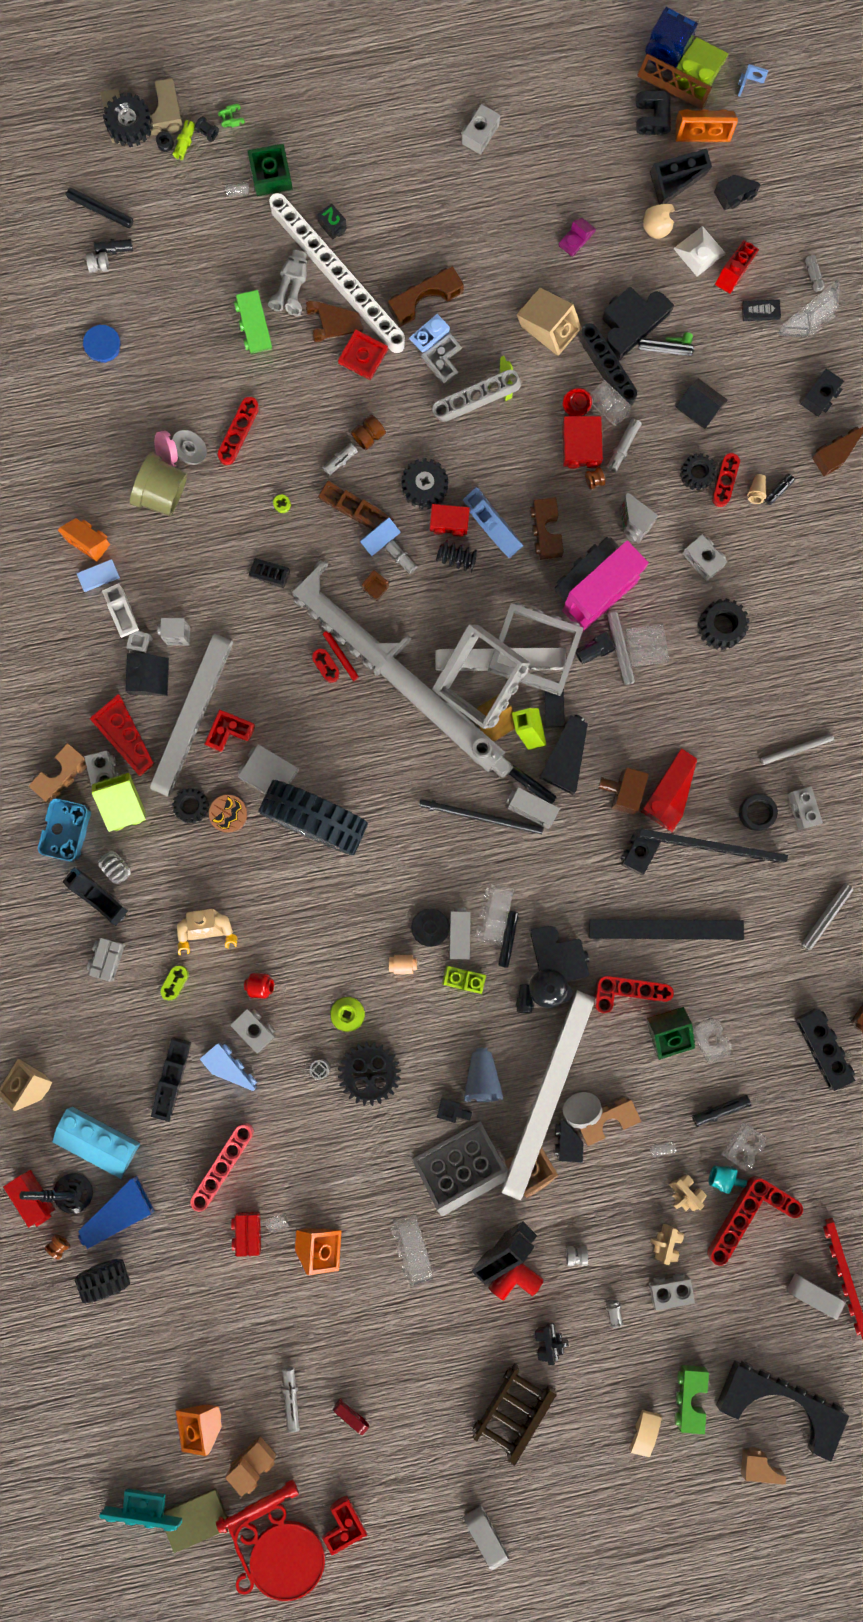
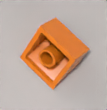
[58,518,110,562]

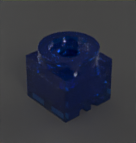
[645,7,698,71]

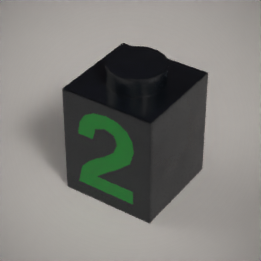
[317,203,347,240]

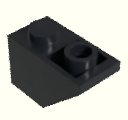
[714,175,760,210]
[554,1119,584,1163]

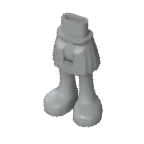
[268,250,307,316]

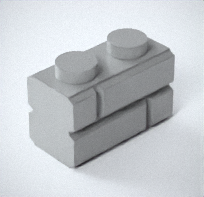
[87,938,125,982]

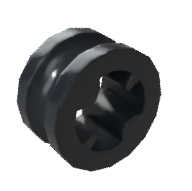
[156,131,174,152]

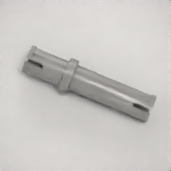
[606,418,642,473]
[282,1367,300,1432]

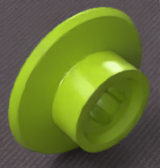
[330,997,365,1032]

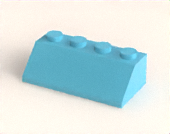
[52,1107,140,1179]

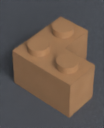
[225,1436,276,1497]

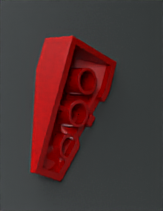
[640,748,697,832]

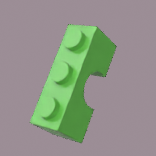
[675,1365,709,1435]

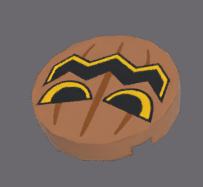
[209,795,247,833]

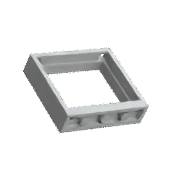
[488,603,583,696]
[432,624,530,729]

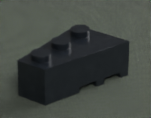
[650,148,712,205]

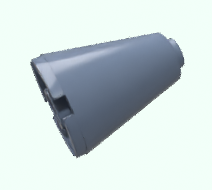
[464,1048,503,1102]

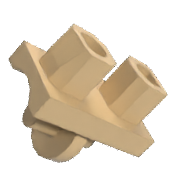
[669,1175,707,1211]
[650,1224,684,1265]

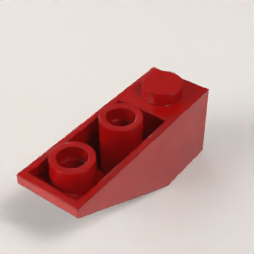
[715,240,759,294]

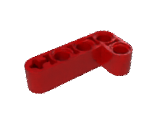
[594,976,674,1013]

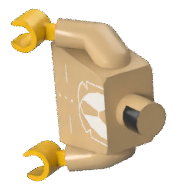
[177,909,237,955]

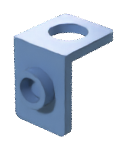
[738,64,768,97]

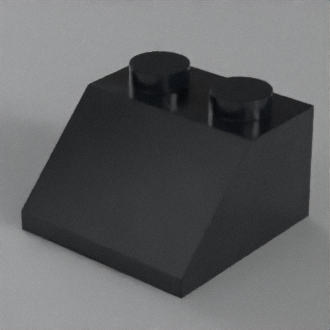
[125,653,169,696]

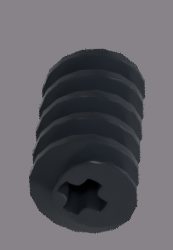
[436,540,477,573]

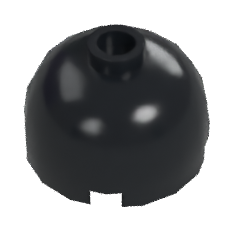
[529,969,568,1008]

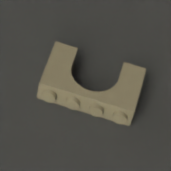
[101,78,183,143]

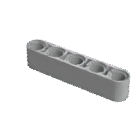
[432,370,521,422]

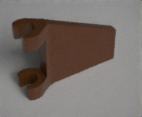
[306,301,363,342]

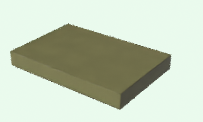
[164,1488,228,1553]

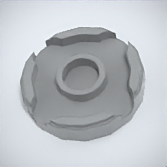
[563,1092,602,1129]

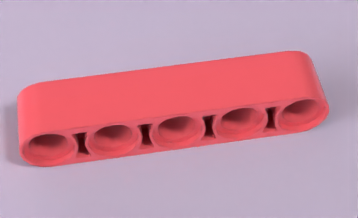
[191,1123,254,1212]

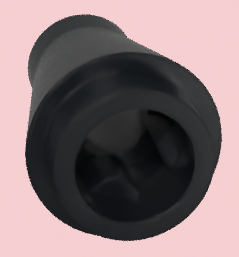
[515,984,534,1013]

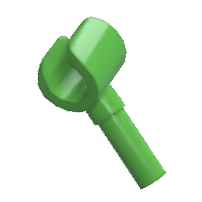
[666,332,693,344]

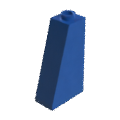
[78,1176,155,1249]

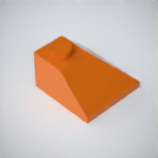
[295,1228,341,1275]
[176,1404,222,1456]

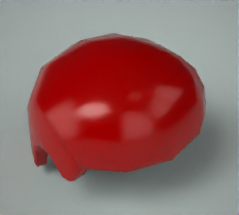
[562,387,592,416]

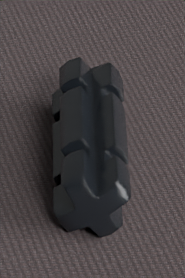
[764,474,795,505]

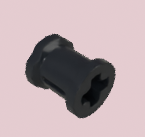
[194,116,219,142]

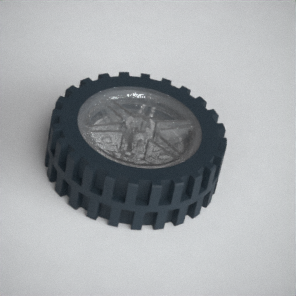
[258,780,368,855]

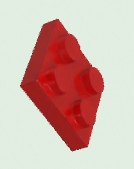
[338,329,388,381]

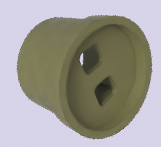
[130,452,188,516]

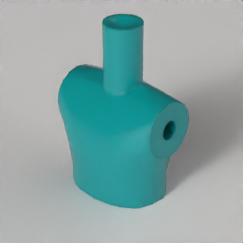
[708,1165,747,1194]

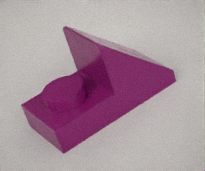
[559,218,596,257]

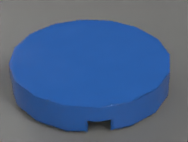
[83,325,121,363]

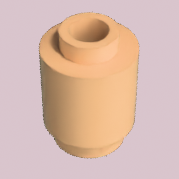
[389,955,417,974]

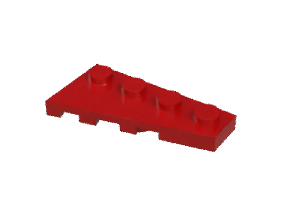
[89,694,155,776]

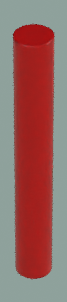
[322,631,359,681]

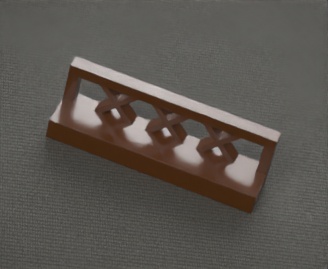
[637,53,712,110]

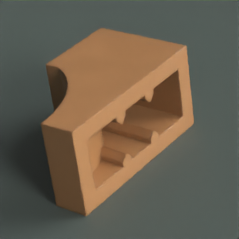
[741,1447,786,1485]

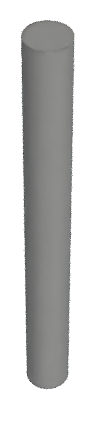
[760,733,834,765]

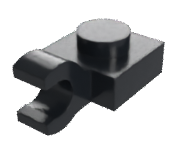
[436,1098,472,1123]

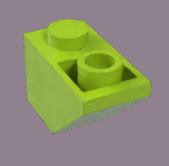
[512,708,546,750]

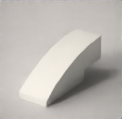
[102,583,139,638]

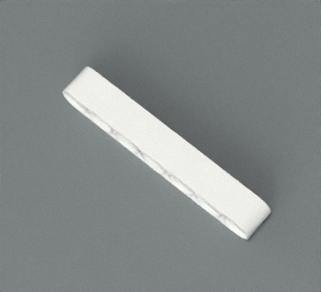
[435,648,566,671]

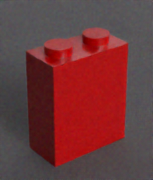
[562,416,603,469]
[3,1170,56,1228]

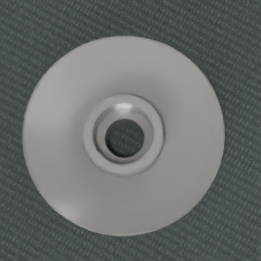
[172,430,207,465]

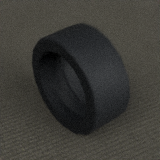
[739,794,778,831]

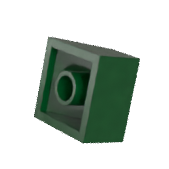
[647,1007,695,1060]

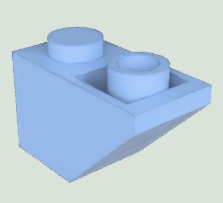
[409,314,450,352]

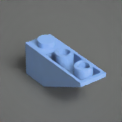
[200,1043,257,1091]

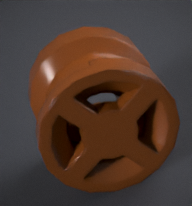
[585,467,605,490]
[44,1234,70,1260]

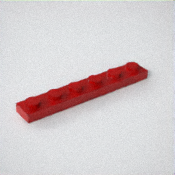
[823,1218,863,1339]

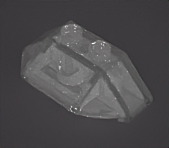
[778,279,840,338]

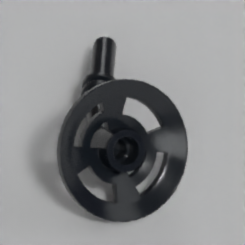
[19,1173,93,1213]

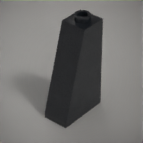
[539,715,588,795]

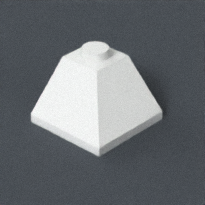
[674,226,726,276]

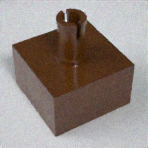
[598,767,649,815]

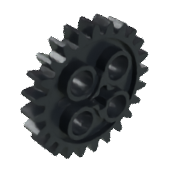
[338,1042,401,1106]

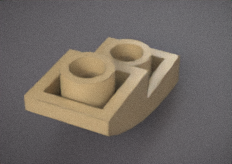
[630,1410,662,1457]

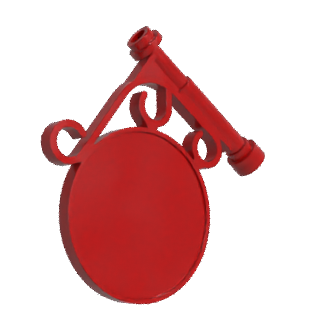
[216,1479,325,1601]

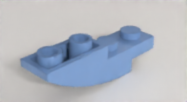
[463,487,524,558]

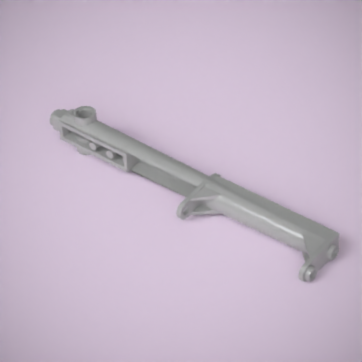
[292,560,513,778]

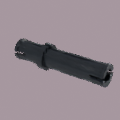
[692,1094,751,1127]

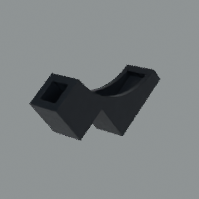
[63,867,128,926]

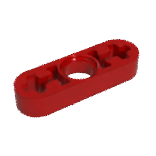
[712,453,740,507]

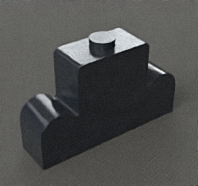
[602,287,674,361]
[529,926,589,1003]
[471,1221,537,1285]

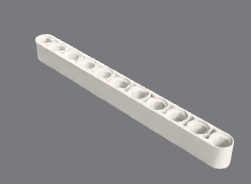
[269,193,405,353]
[501,990,595,1200]

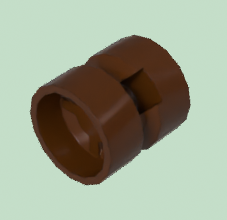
[351,414,386,451]

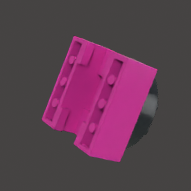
[555,537,649,633]

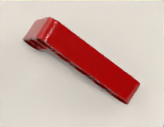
[707,1176,803,1266]

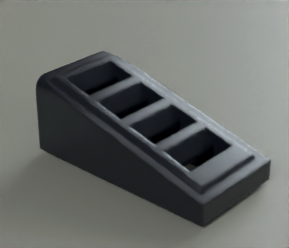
[248,558,290,589]

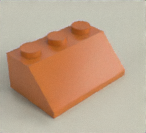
[675,109,738,142]

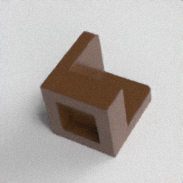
[362,570,389,601]

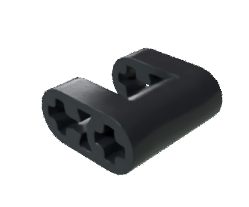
[636,91,671,135]

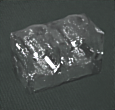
[721,1122,767,1171]

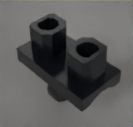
[535,1323,569,1366]

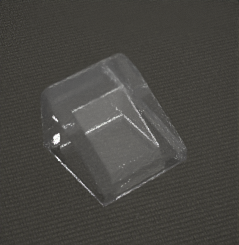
[265,1213,289,1233]

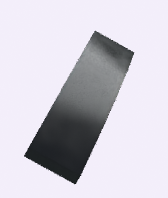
[151,1037,191,1122]

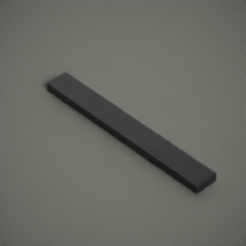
[634,829,788,863]
[589,919,744,940]

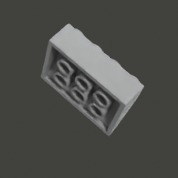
[412,1121,508,1216]

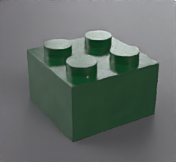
[247,143,293,196]

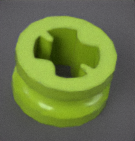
[273,494,291,513]

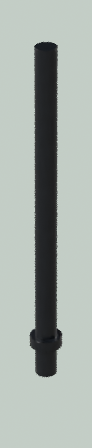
[419,799,544,835]

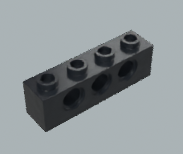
[795,1009,855,1091]

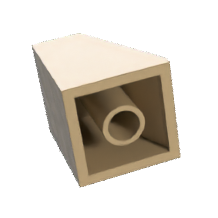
[517,288,582,356]

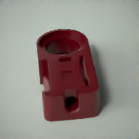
[333,1398,370,1435]

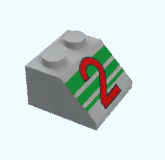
[620,493,658,544]

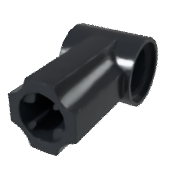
[576,632,616,665]

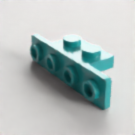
[99,1488,183,1531]

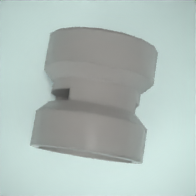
[86,252,109,273]
[309,1059,330,1080]
[566,1246,588,1266]

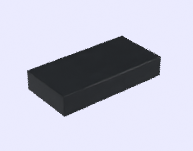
[544,689,565,728]

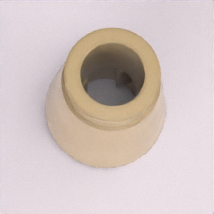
[747,474,766,504]

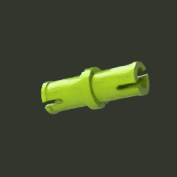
[173,120,195,160]

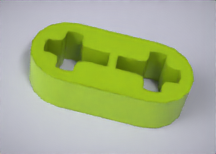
[160,966,189,1001]

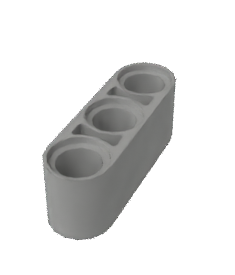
[786,1273,846,1320]
[463,1506,510,1570]

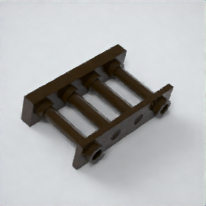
[472,1363,557,1466]

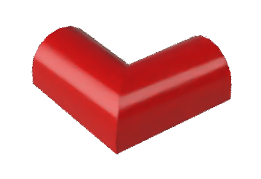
[204,709,255,752]
[488,1263,544,1301]
[322,1496,367,1556]

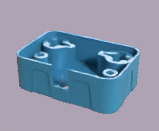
[38,799,91,862]

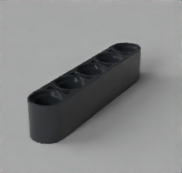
[580,323,637,408]

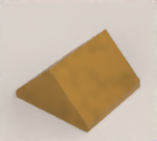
[472,694,515,742]

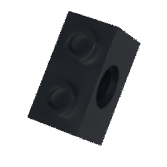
[800,368,844,417]
[621,832,661,875]

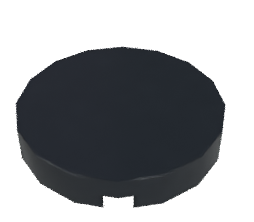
[411,909,449,947]

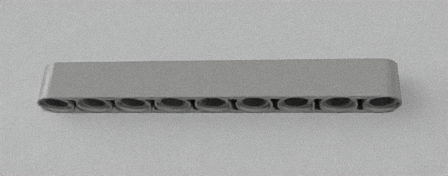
[150,634,233,796]

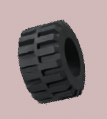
[698,598,749,650]
[75,1259,131,1303]

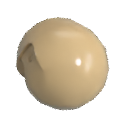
[643,204,675,239]

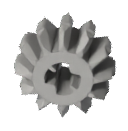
[98,851,131,884]

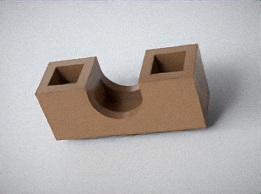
[29,743,87,803]
[579,1097,641,1146]

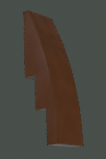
[317,481,394,530]

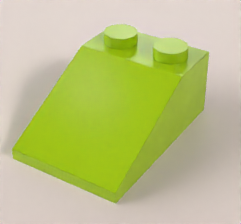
[672,37,729,97]

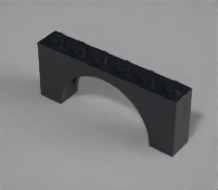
[716,1360,849,1462]

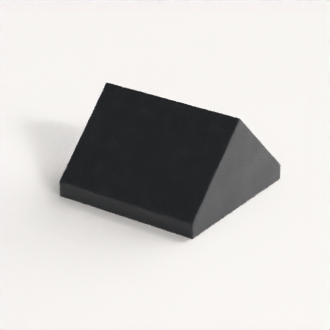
[676,378,728,429]

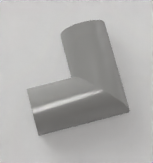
[421,333,462,386]

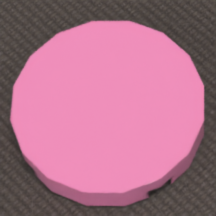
[154,430,178,467]

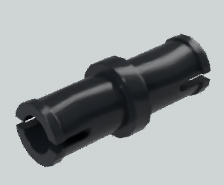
[94,239,133,255]

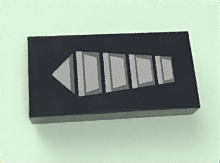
[742,299,781,321]

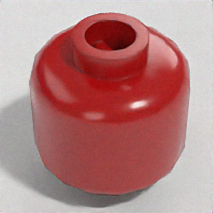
[244,973,274,999]

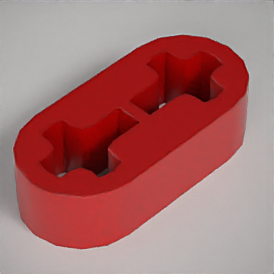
[312,649,340,683]

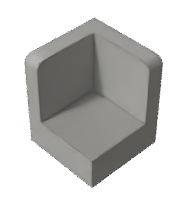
[126,631,153,653]

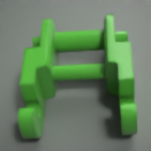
[218,104,245,128]

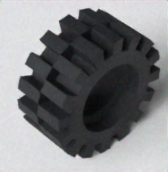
[680,453,717,491]
[172,788,209,824]

